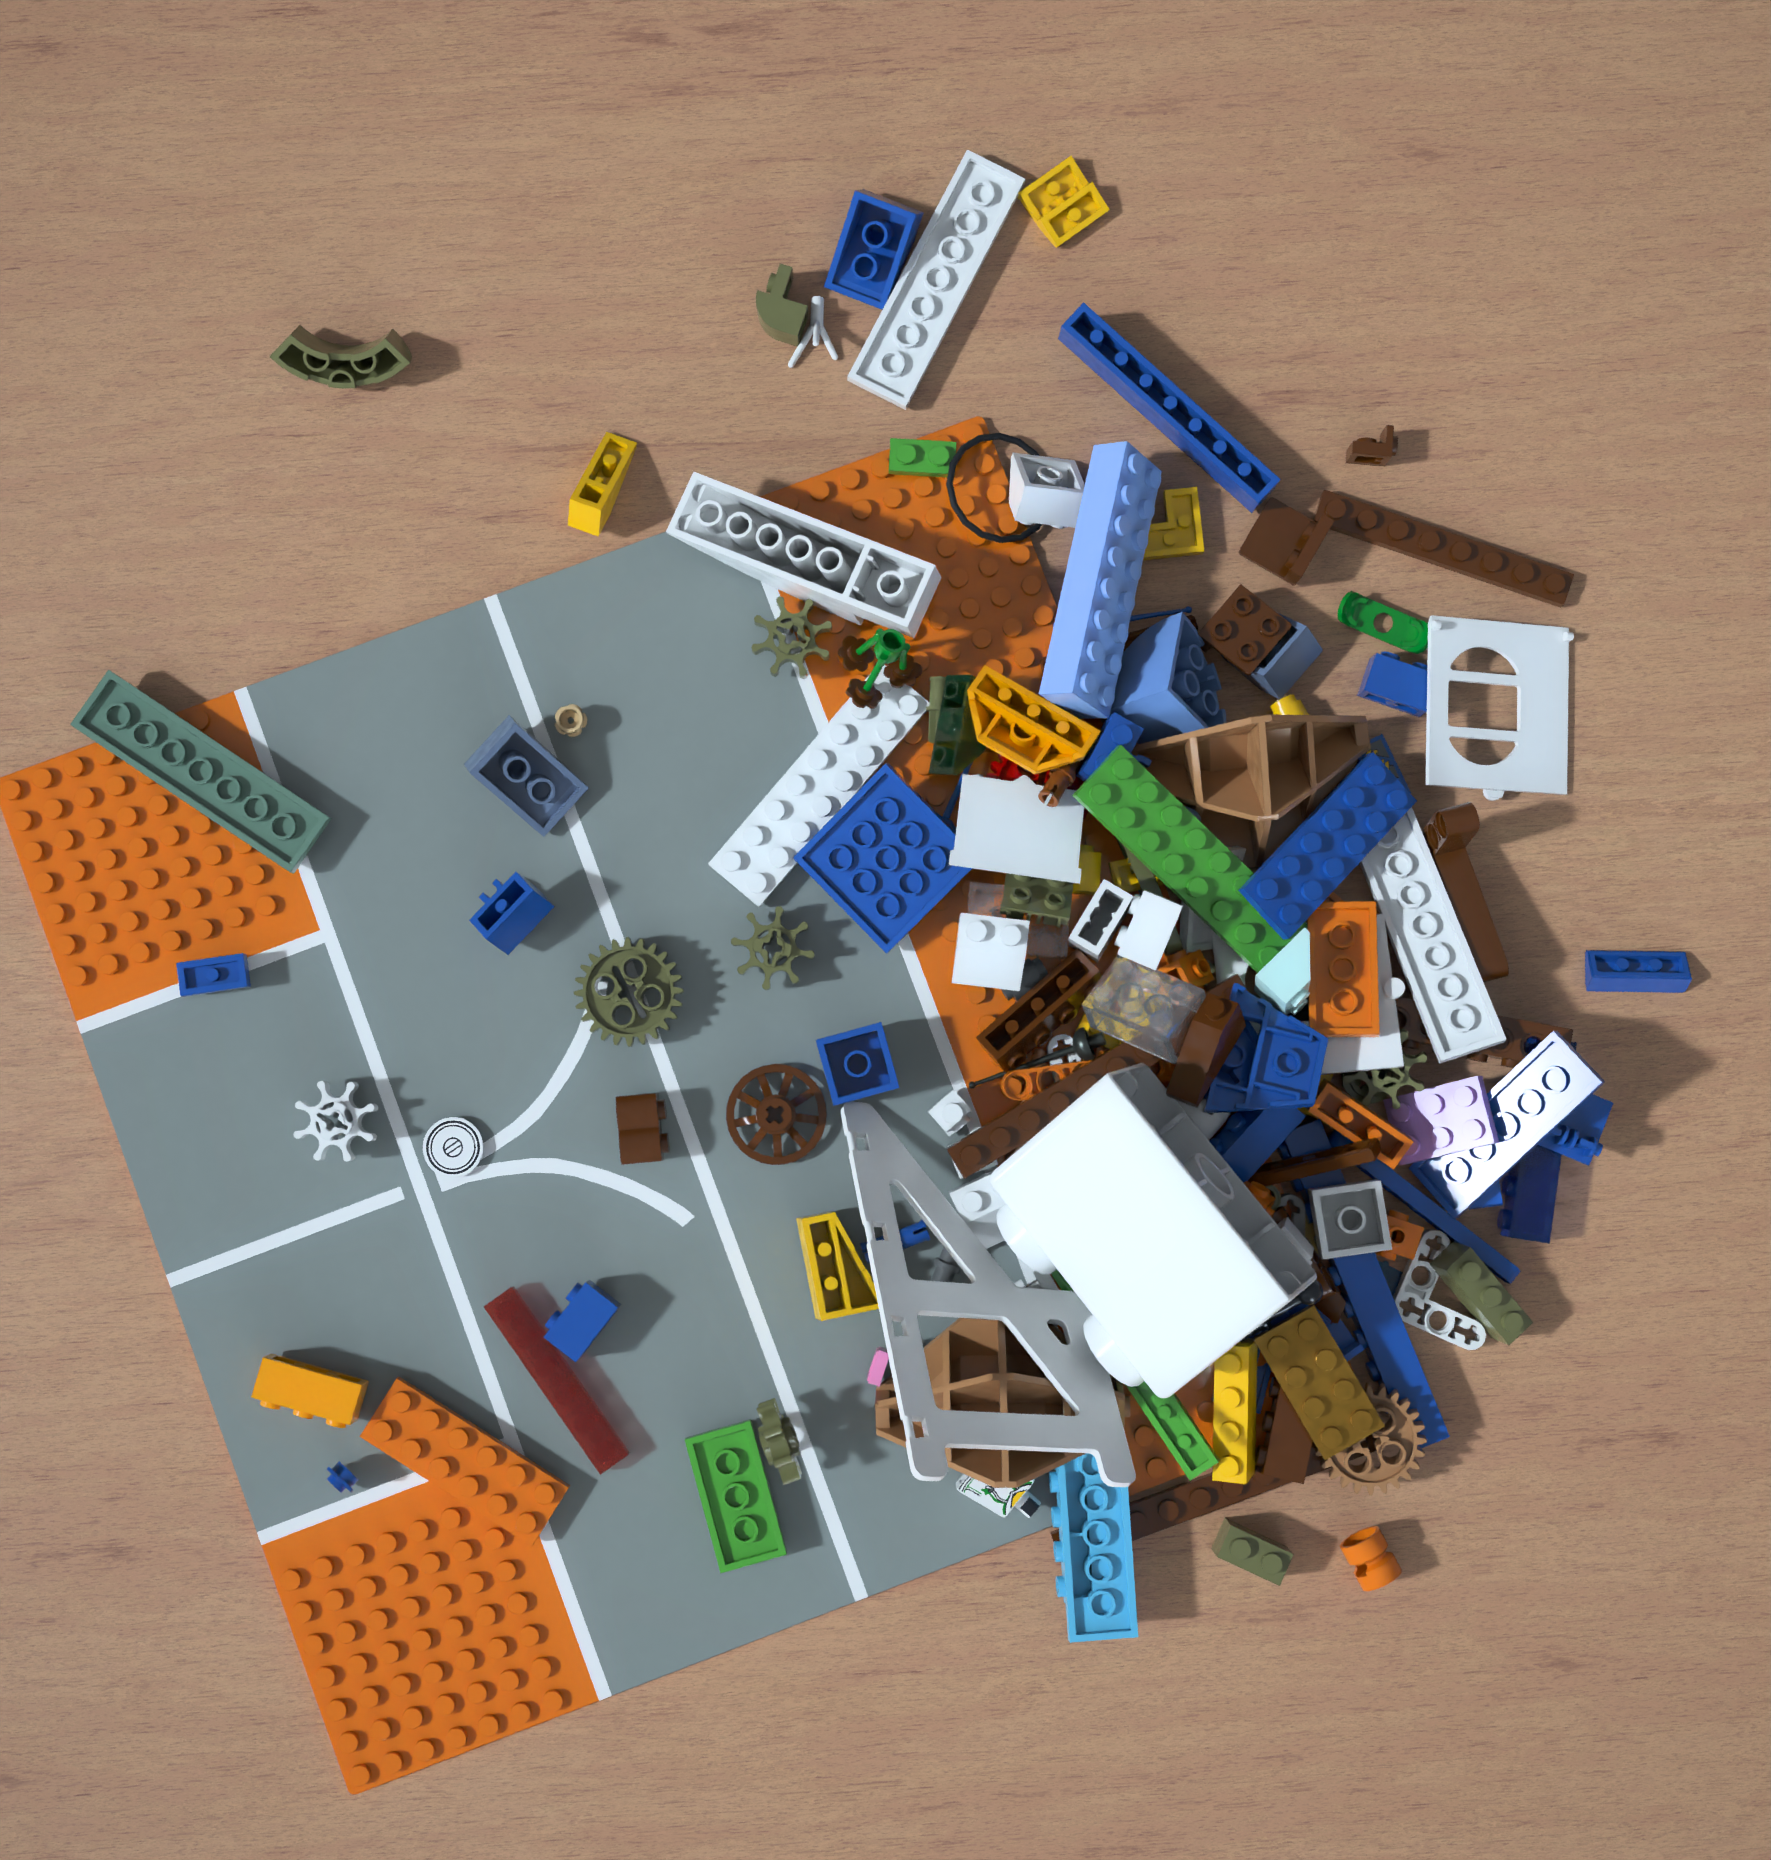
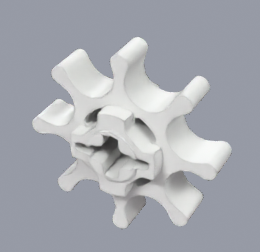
[294,1081,378,1162]

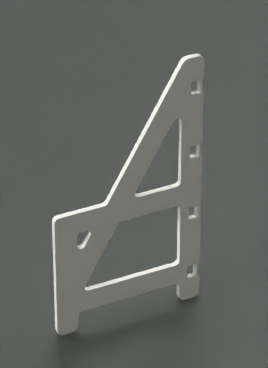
[841,1101,1136,1487]

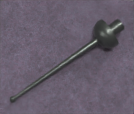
[969,1027,1106,1089]

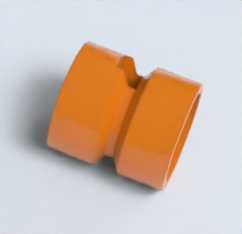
[1339,1526,1402,1591]

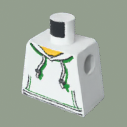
[956,1474,1041,1518]

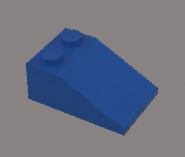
[824,189,924,310]

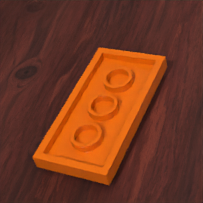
[1307,901,1380,1037]

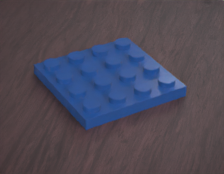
[793,763,973,954]

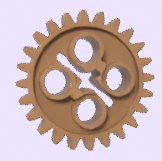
[1314,1382,1427,1496]

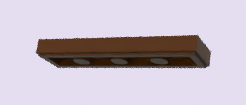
[1248,1138,1381,1186]

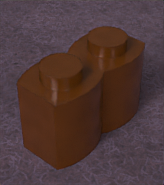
[616,1092,670,1165]

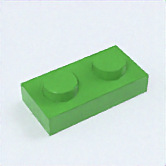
[889,438,956,477]

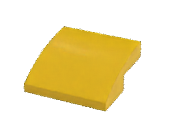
[1018,156,1110,248]

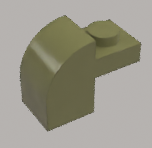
[756,263,809,346]

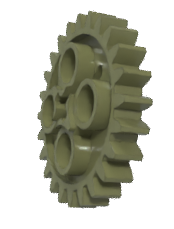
[574,937,684,1047]

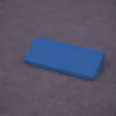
[1585,950,1692,993]

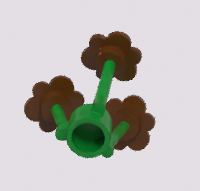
[838,628,922,709]

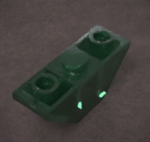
[929,675,986,775]

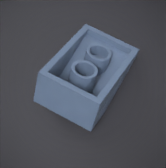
[464,715,589,837]

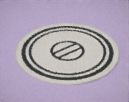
[423,1117,483,1178]

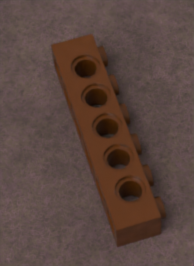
[1395,997,1573,1068]

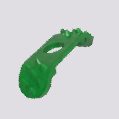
[1338,591,1428,654]

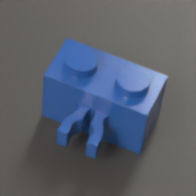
[1076,712,1152,781]
[469,872,555,955]

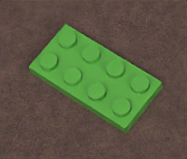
[685,1419,787,1573]

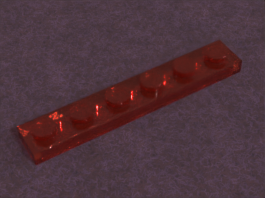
[484,1286,630,1475]

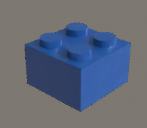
[816,1022,899,1106]

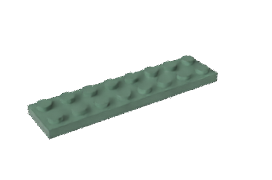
[70,670,332,874]

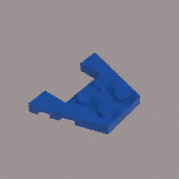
[1204,983,1329,1113]

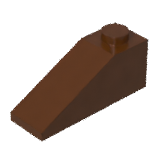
[1166,992,1246,1108]

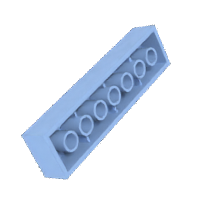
[1039,441,1162,719]

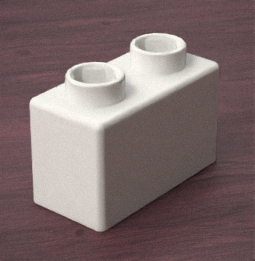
[990,1063,1317,1398]

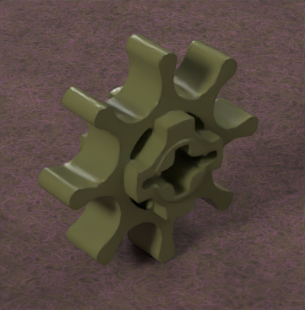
[751,597,832,679]
[731,906,815,990]
[1343,1029,1427,1109]
[756,1398,802,1485]

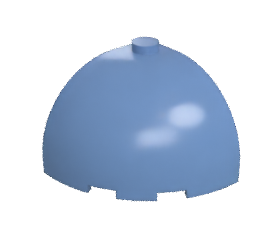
[1110,612,1226,744]

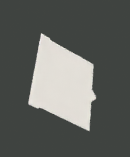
[949,774,1084,884]

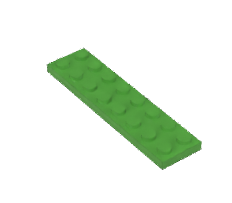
[1072,745,1307,973]

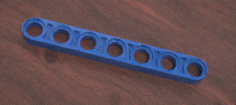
[1328,1129,1521,1285]

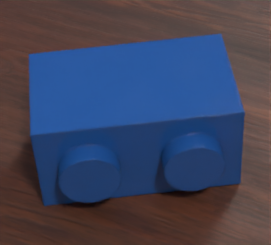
[1357,651,1427,717]
[544,1280,622,1362]

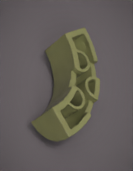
[270,325,412,389]

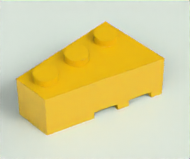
[796,1211,879,1321]

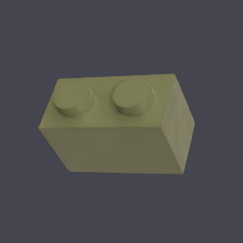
[1211,1518,1294,1586]

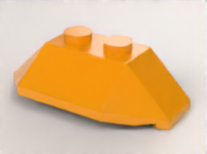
[967,665,1101,774]

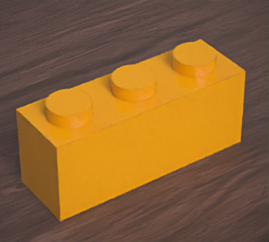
[251,1354,369,1428]

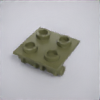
[1000,873,1073,928]

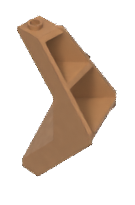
[1131,714,1371,868]
[875,1318,1130,1488]

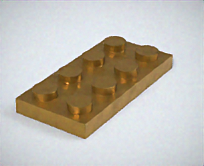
[1253,1305,1385,1460]

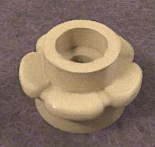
[555,704,588,737]

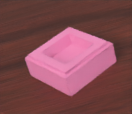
[867,1346,889,1387]

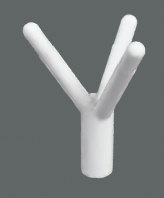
[788,296,838,368]

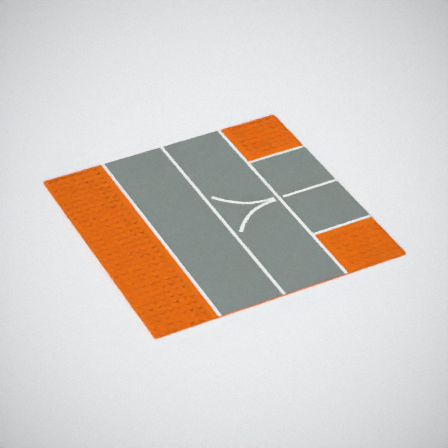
[0,416,1353,1795]

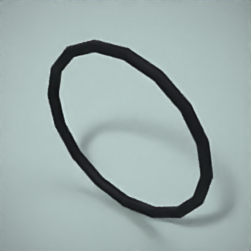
[946,433,1042,543]

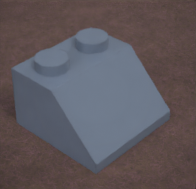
[1220,612,1323,699]

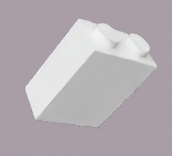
[1068,879,1134,963]

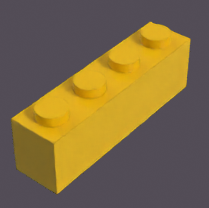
[1212,1338,1258,1484]

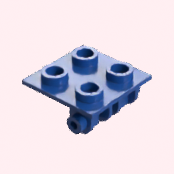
[1538,1094,1613,1166]

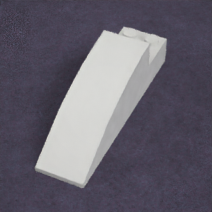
[666,472,941,638]

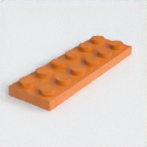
[359,1377,570,1546]

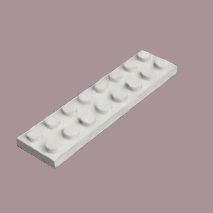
[847,150,1025,410]
[708,665,929,908]
[1360,807,1506,1064]

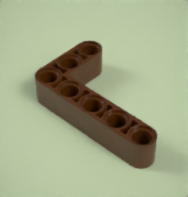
[1422,802,1509,982]

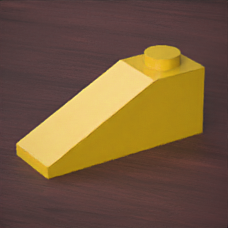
[568,432,637,537]

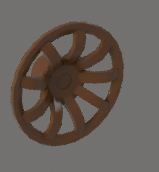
[726,1064,827,1165]

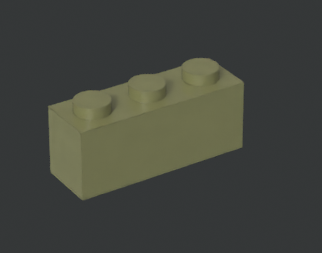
[1430,1241,1533,1345]

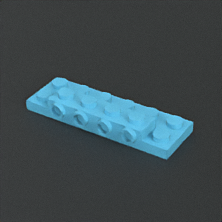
[1049,1453,1138,1643]

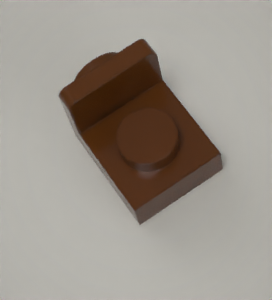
[1346,425,1398,467]

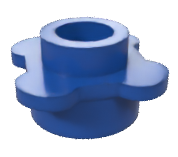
[327,1461,358,1493]

